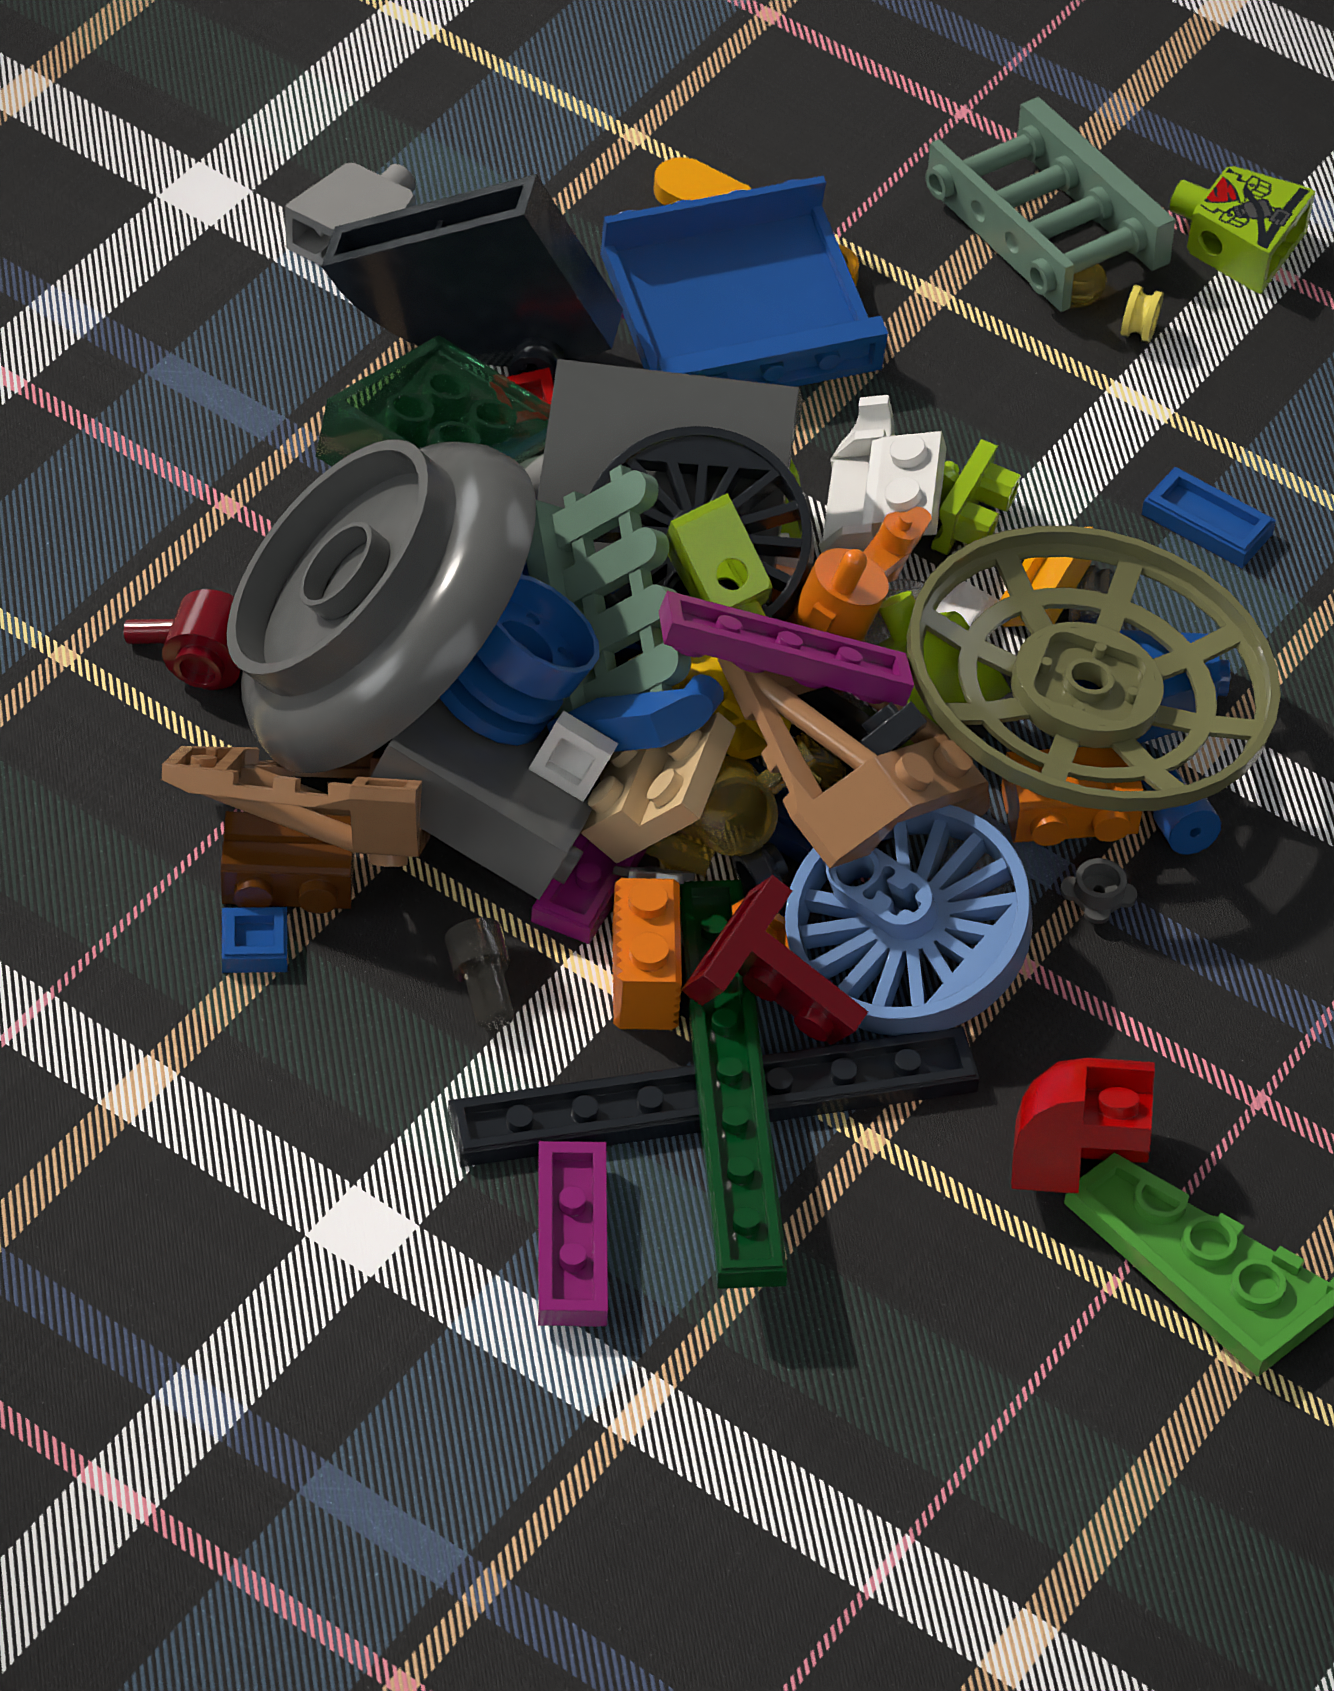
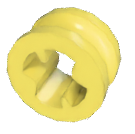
[1121,285,1163,343]

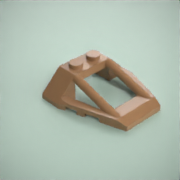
[718,658,990,869]
[162,746,431,867]

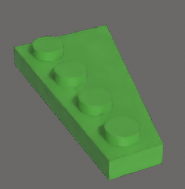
[1064,1153,1334,1377]

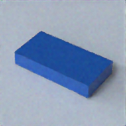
[1141,467,1276,569]

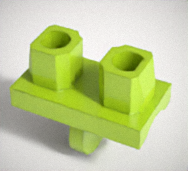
[931,439,1021,555]

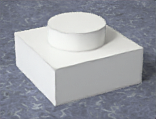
[529,711,618,802]

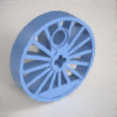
[785,805,1033,1036]

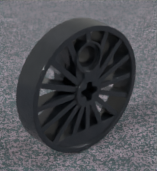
[590,426,814,647]

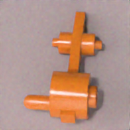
[794,507,932,641]

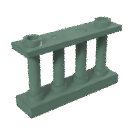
[926,97,1175,312]

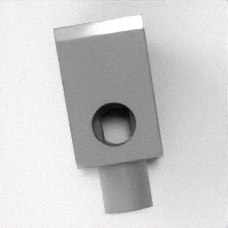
[285,163,416,265]

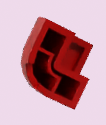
[1011,1058,1155,1194]

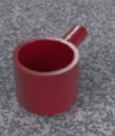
[124,589,241,690]

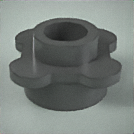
[1060,858,1137,924]

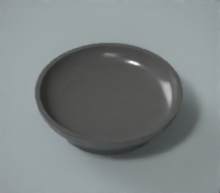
[227,440,536,773]

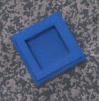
[222,907,287,973]

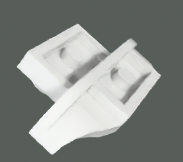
[819,395,946,553]

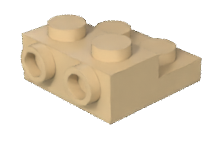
[580,712,736,863]

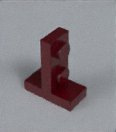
[681,875,869,1045]

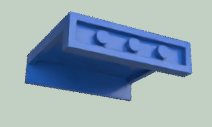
[600,176,888,387]

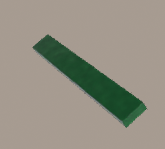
[680,879,787,1289]

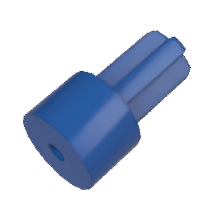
[1141,769,1221,855]

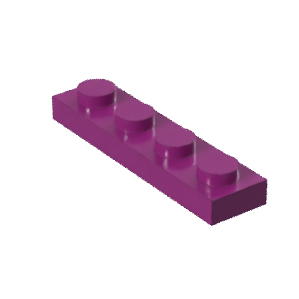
[659,591,914,706]

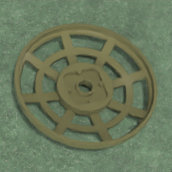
[907,526,1281,812]

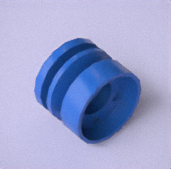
[439,575,599,746]

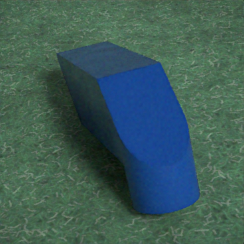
[547,674,724,752]

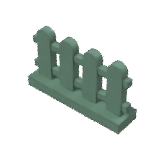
[526,465,691,719]

